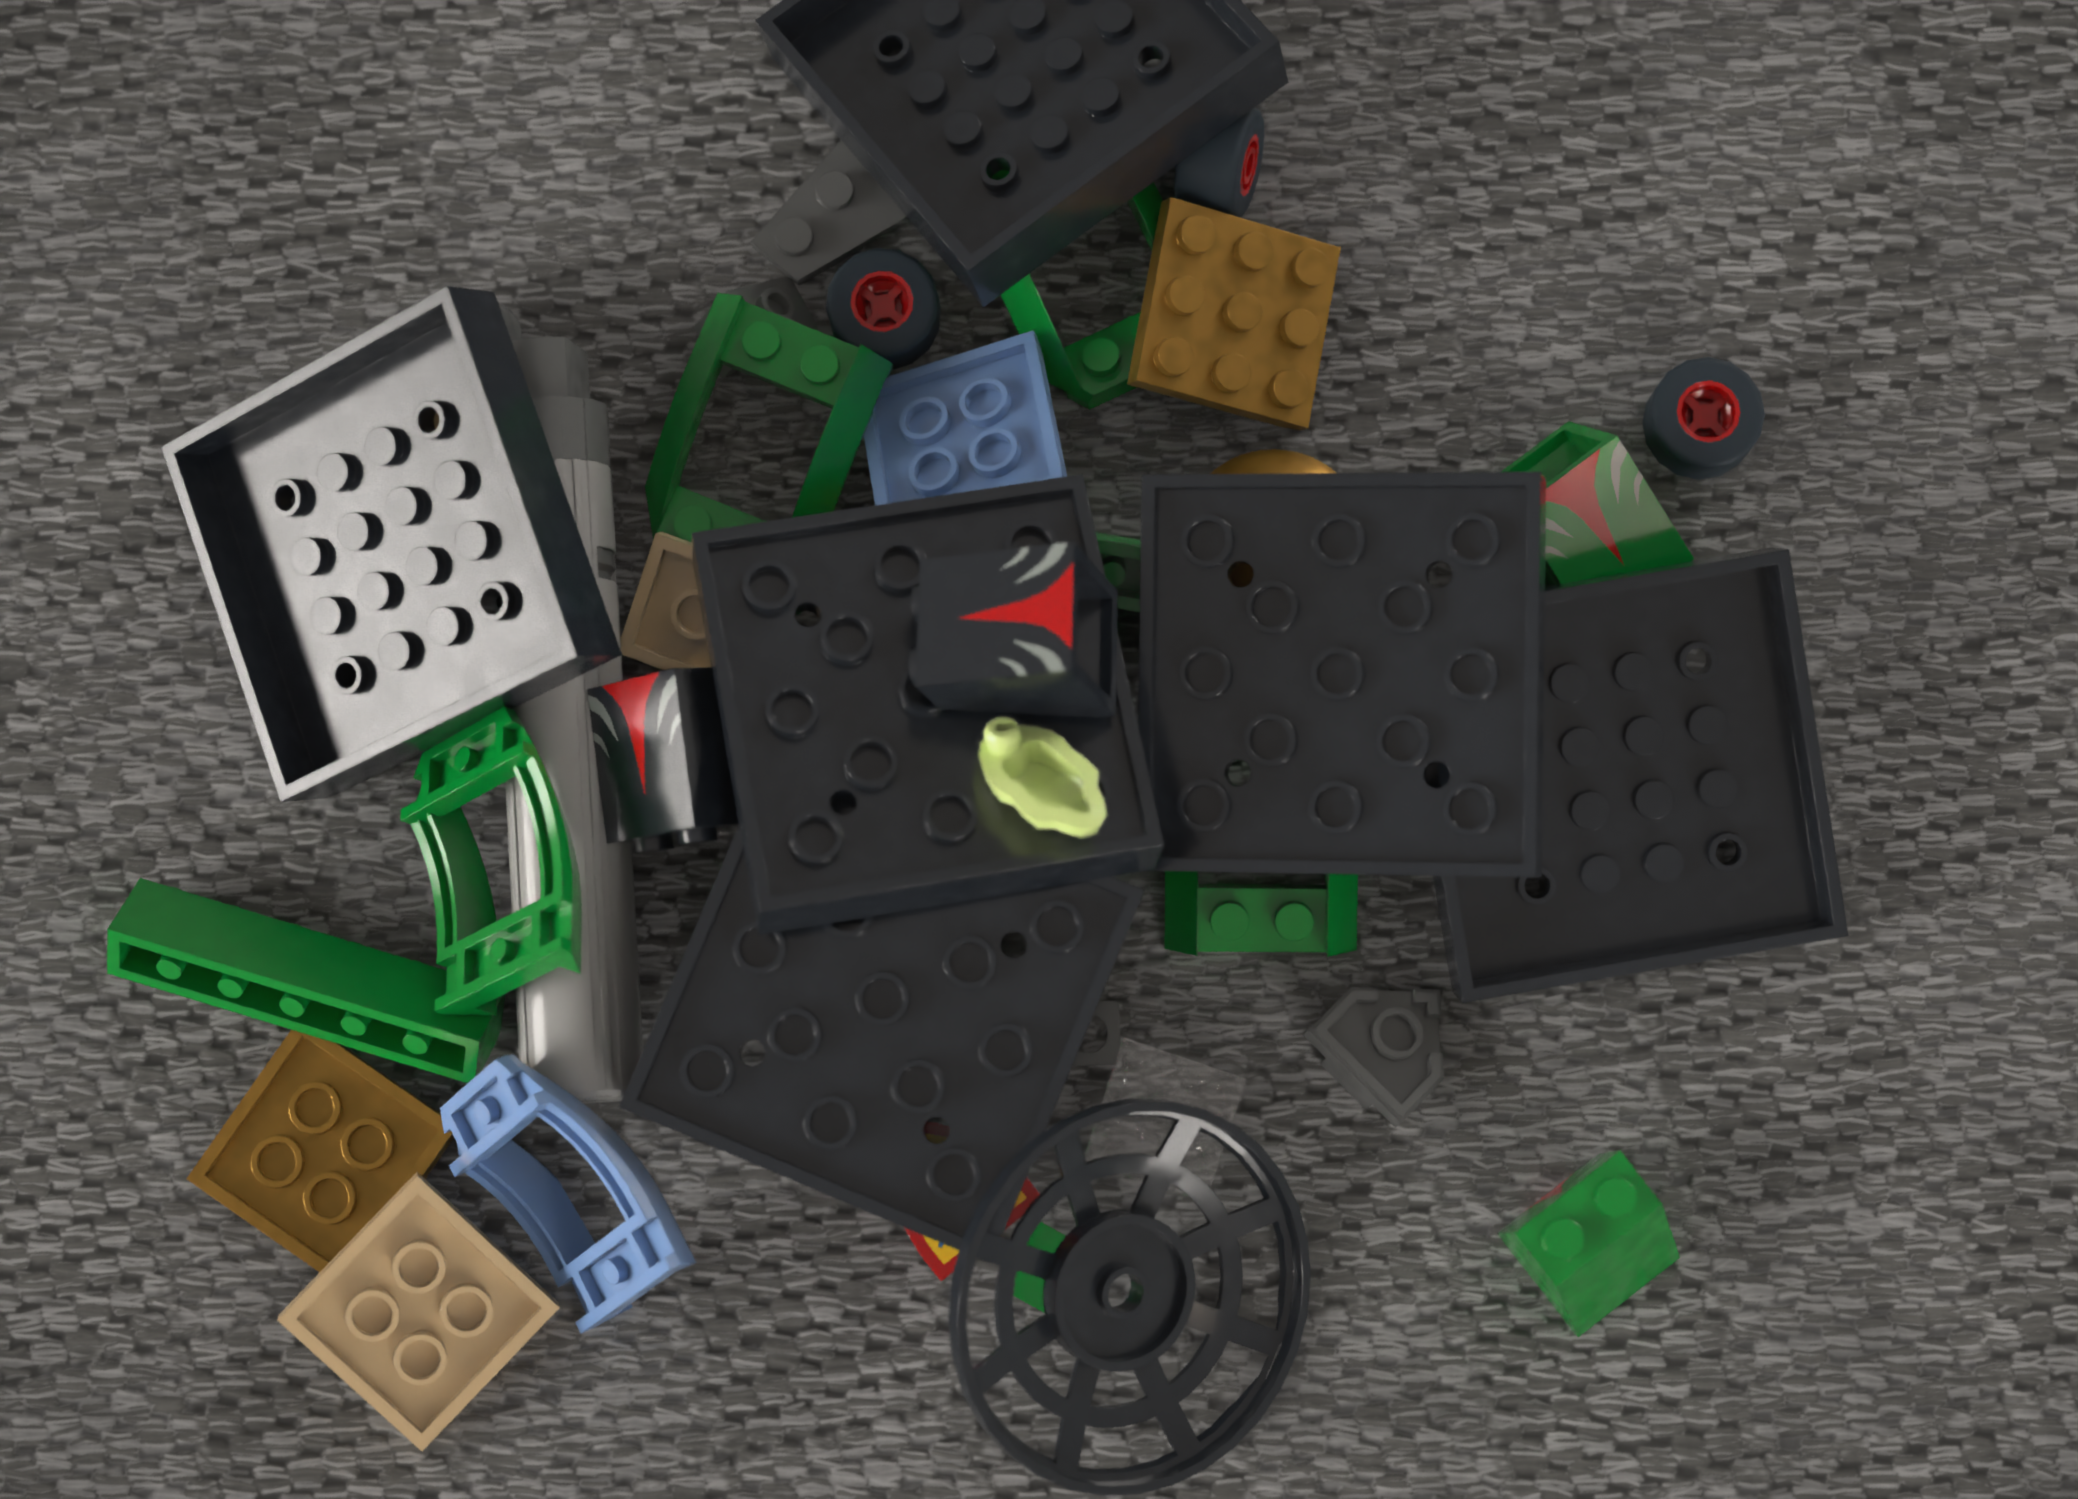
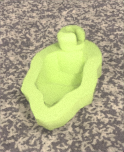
[979,717,1107,837]

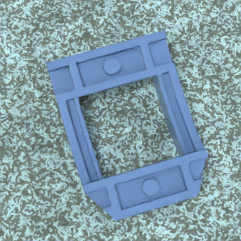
[440,1054,696,1334]

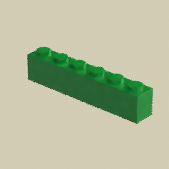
[107,878,505,1083]

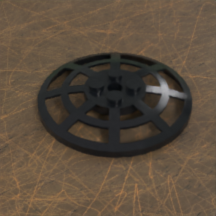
[948,1098,1311,1496]

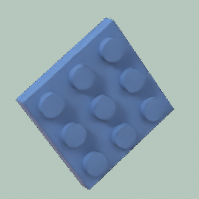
[864,330,1067,505]

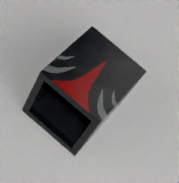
[909,541,1118,717]
[587,667,739,853]

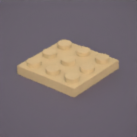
[277,1172,560,1451]

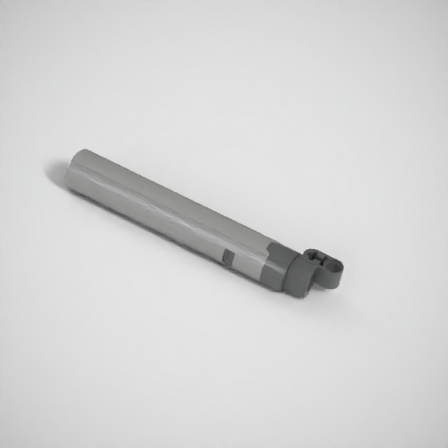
[496,302,643,1104]

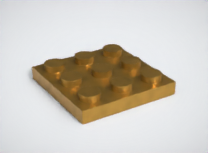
[1127,197,1341,431]
[186,1030,454,1272]

